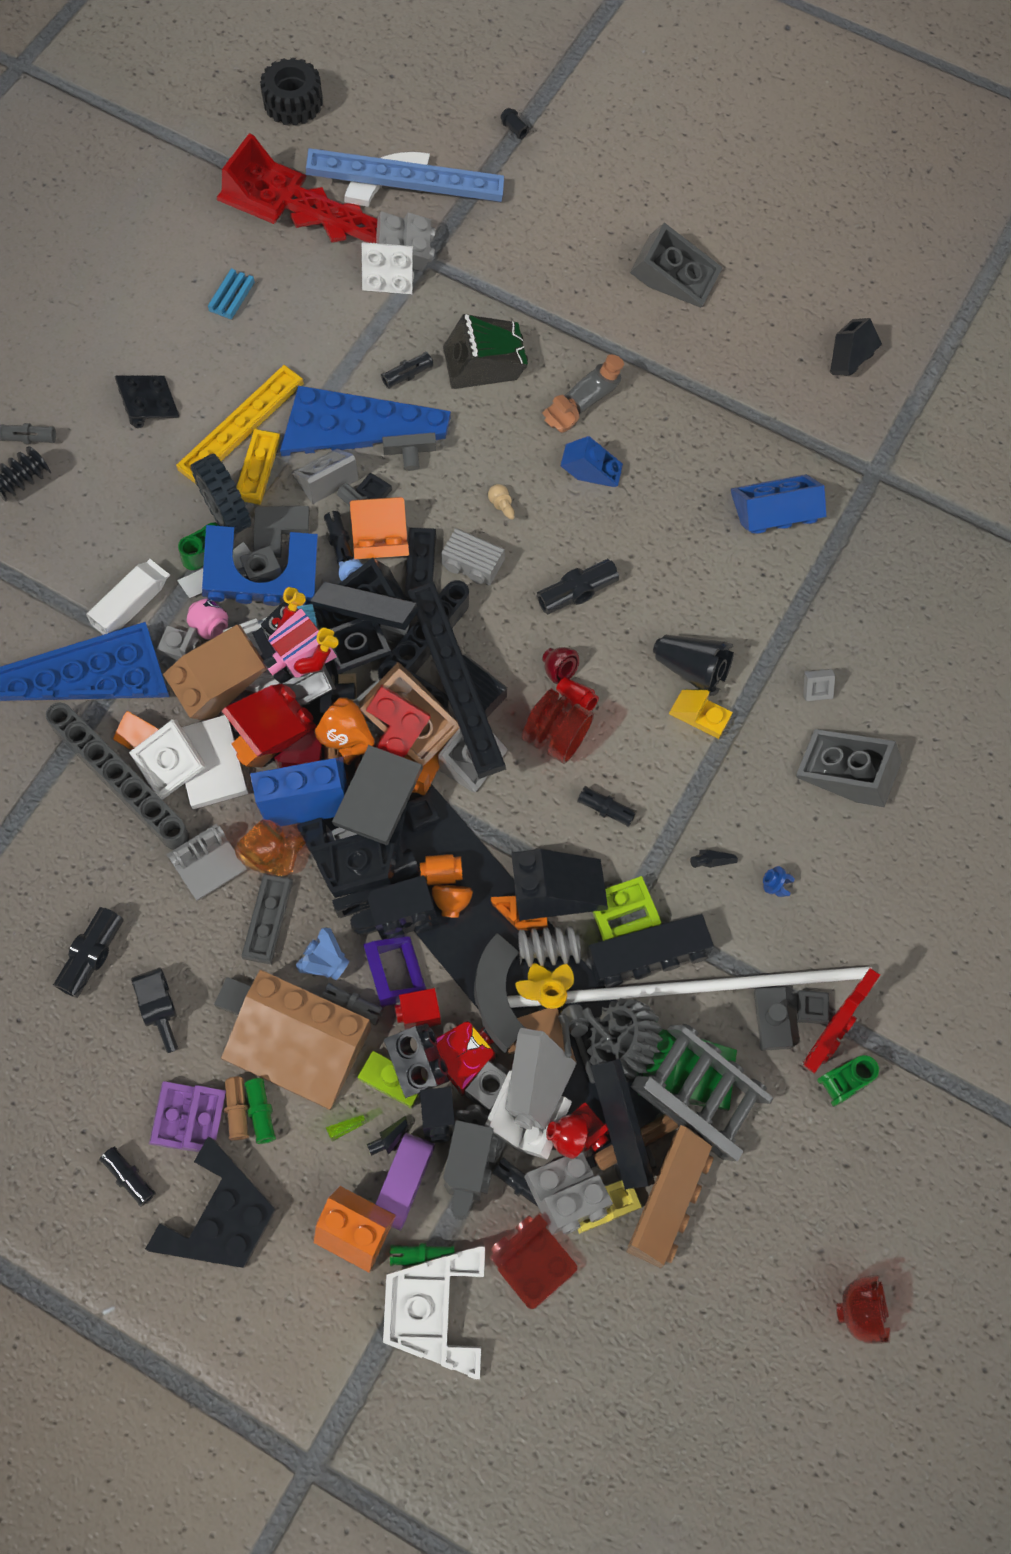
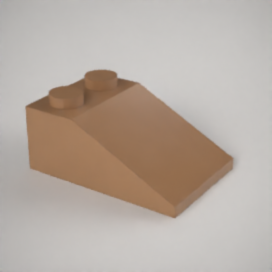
[163,624,267,721]
[359,662,459,766]

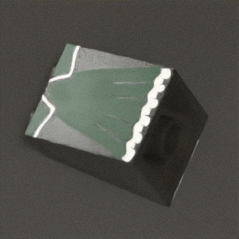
[443,314,528,389]

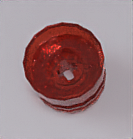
[522,688,594,764]

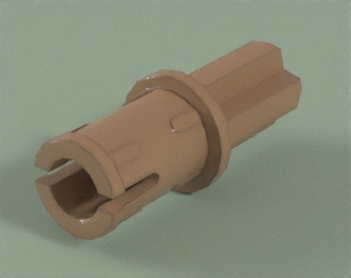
[224,1076,249,1141]

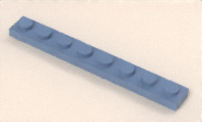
[306,148,504,202]

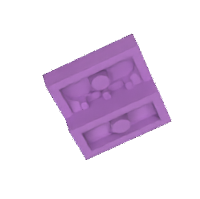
[149,1081,226,1152]

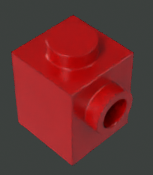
[395,988,441,1030]

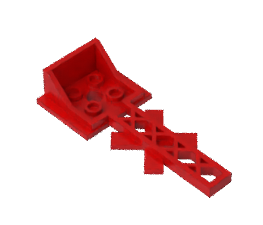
[217,133,377,243]

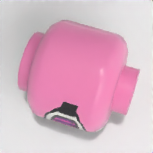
[187,599,228,640]

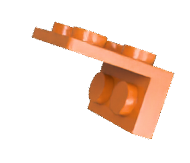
[350,497,409,559]

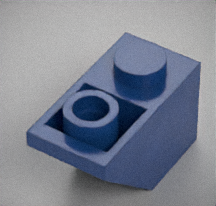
[560,436,623,487]

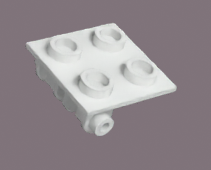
[362,242,414,294]

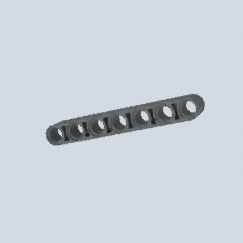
[46,702,189,850]

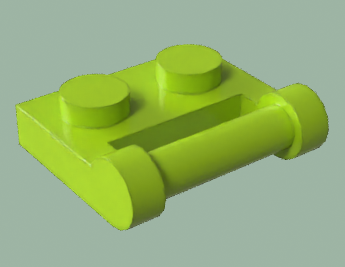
[592,876,661,941]

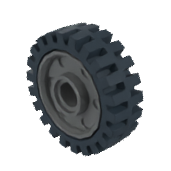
[191,454,251,535]

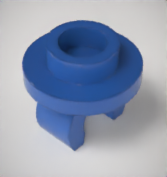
[763,866,795,897]

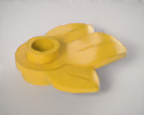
[515,963,574,1009]

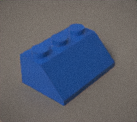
[731,474,827,534]
[250,756,348,829]

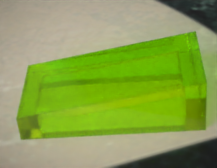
[325,1115,367,1142]

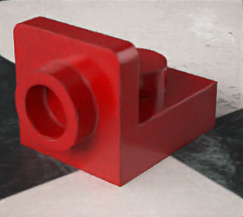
[572,1102,609,1153]

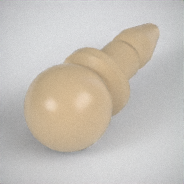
[488,484,515,520]

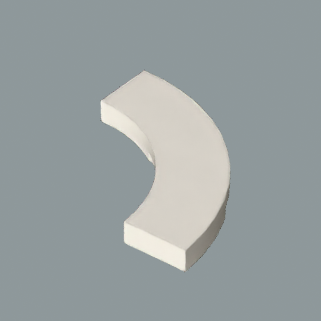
[344,152,430,207]

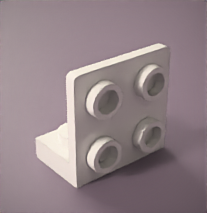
[485,1070,572,1159]

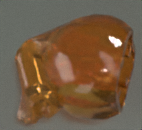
[235,819,306,876]

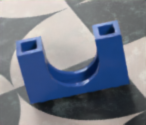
[202,525,318,606]

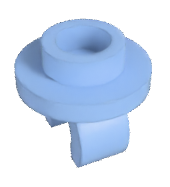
[338,558,363,581]

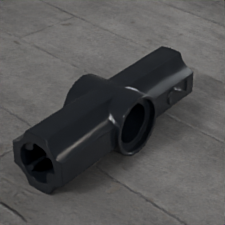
[536,558,619,615]
[53,907,124,998]

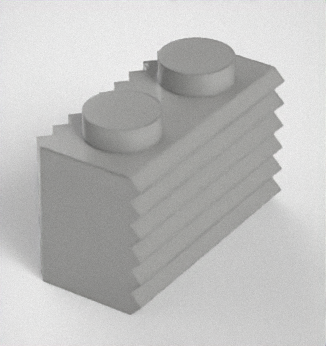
[442,528,505,585]

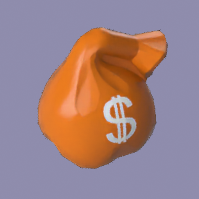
[315,697,375,765]

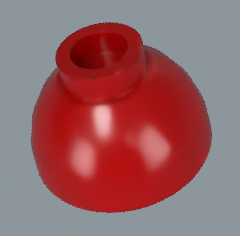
[546,1114,588,1159]

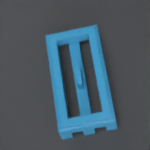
[208,268,255,320]

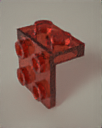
[490,1214,577,1309]

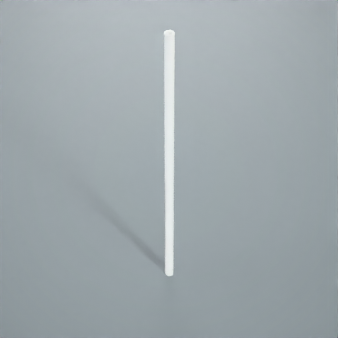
[507,966,872,1008]

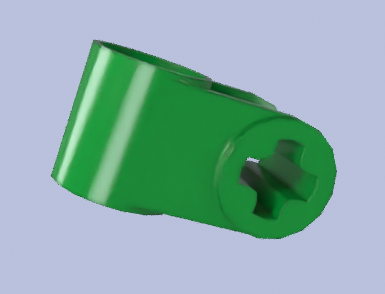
[178,522,220,570]
[817,1055,879,1107]

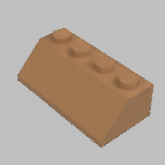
[626,1125,714,1268]

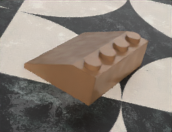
[221,970,372,1111]

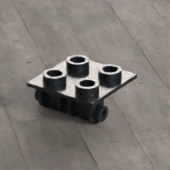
[115,375,179,428]

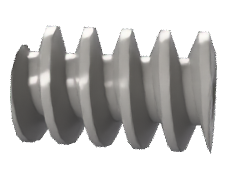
[518,926,581,967]

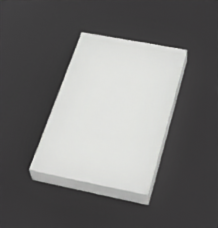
[182,715,248,809]

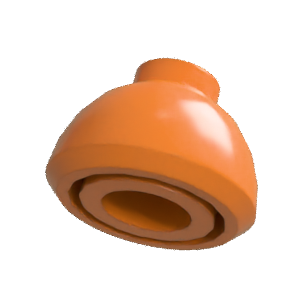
[432,885,473,918]

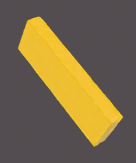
[236,429,281,505]

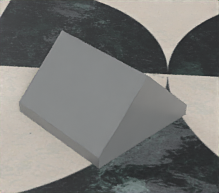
[292,449,358,504]
[438,728,508,792]

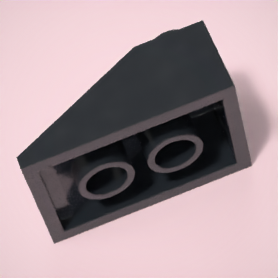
[314,557,408,629]
[511,849,608,921]

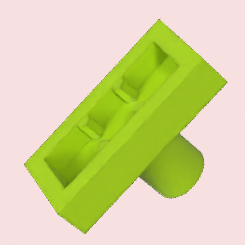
[357,1051,426,1109]

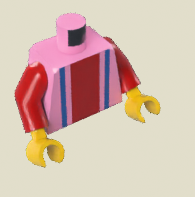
[263,587,338,678]

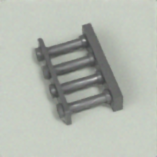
[630,1024,774,1162]

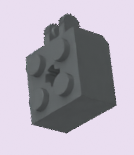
[443,1120,498,1221]

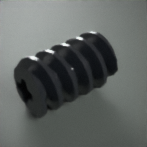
[0,446,51,502]

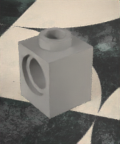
[465,1061,509,1114]

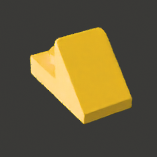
[669,690,733,739]

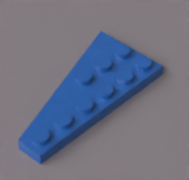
[280,386,451,456]
[0,622,170,701]

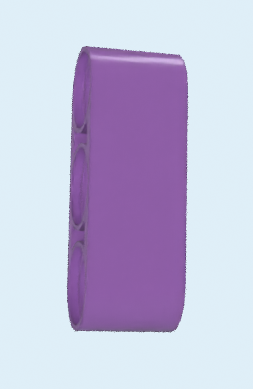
[376,1132,435,1231]

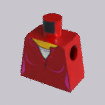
[436,1021,495,1096]

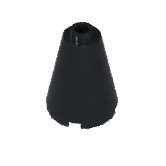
[653,634,734,696]

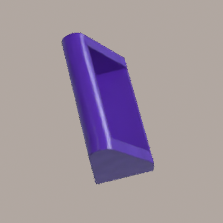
[363,936,427,1007]

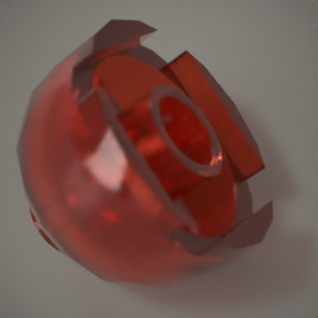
[836,1275,891,1344]

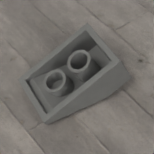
[630,222,723,308]
[796,729,902,807]

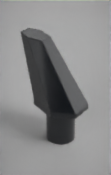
[690,850,738,868]
[367,1116,409,1156]

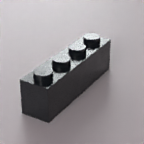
[587,914,714,988]

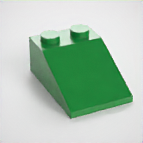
[638,1029,737,1111]

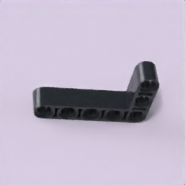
[378,580,469,712]

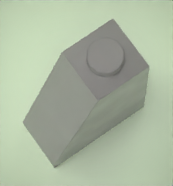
[506,1028,577,1130]

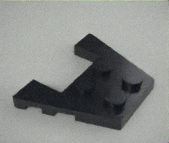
[297,802,408,898]
[145,1136,277,1268]

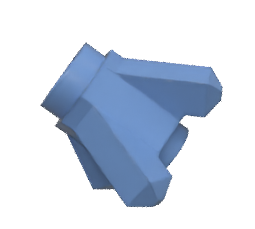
[296,928,349,980]

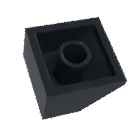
[330,619,392,674]

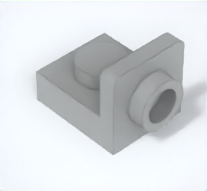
[157,626,201,660]

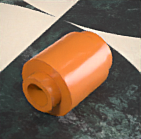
[420,854,462,885]

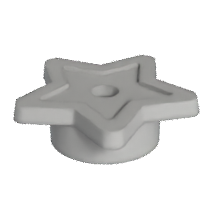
[456,1105,489,1126]

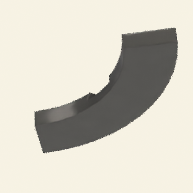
[474,933,526,1053]

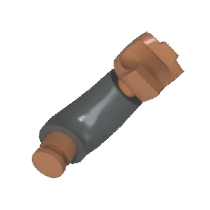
[542,354,624,433]

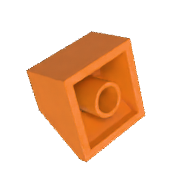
[313,1186,396,1273]

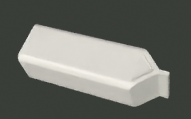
[86,559,170,635]

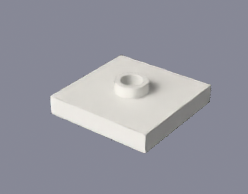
[129,719,206,800]

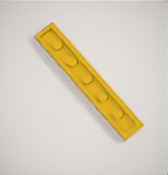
[176,365,304,485]

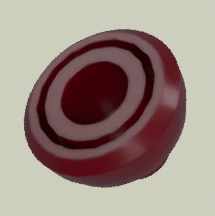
[542,647,579,684]

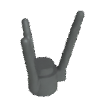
[558,1005,612,1084]

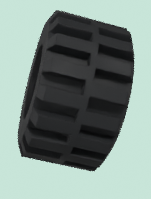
[260,58,323,126]

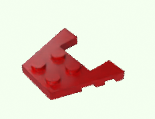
[803,968,880,1074]

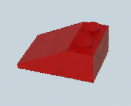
[222,684,317,757]

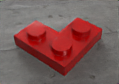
[366,684,431,758]

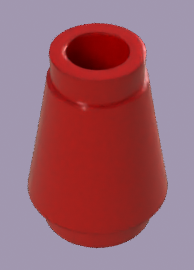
[556,677,599,714]

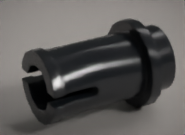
[500,108,530,139]

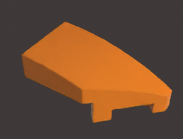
[491,896,548,931]

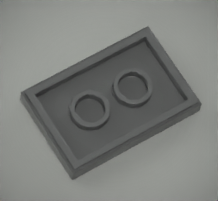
[332,745,423,845]

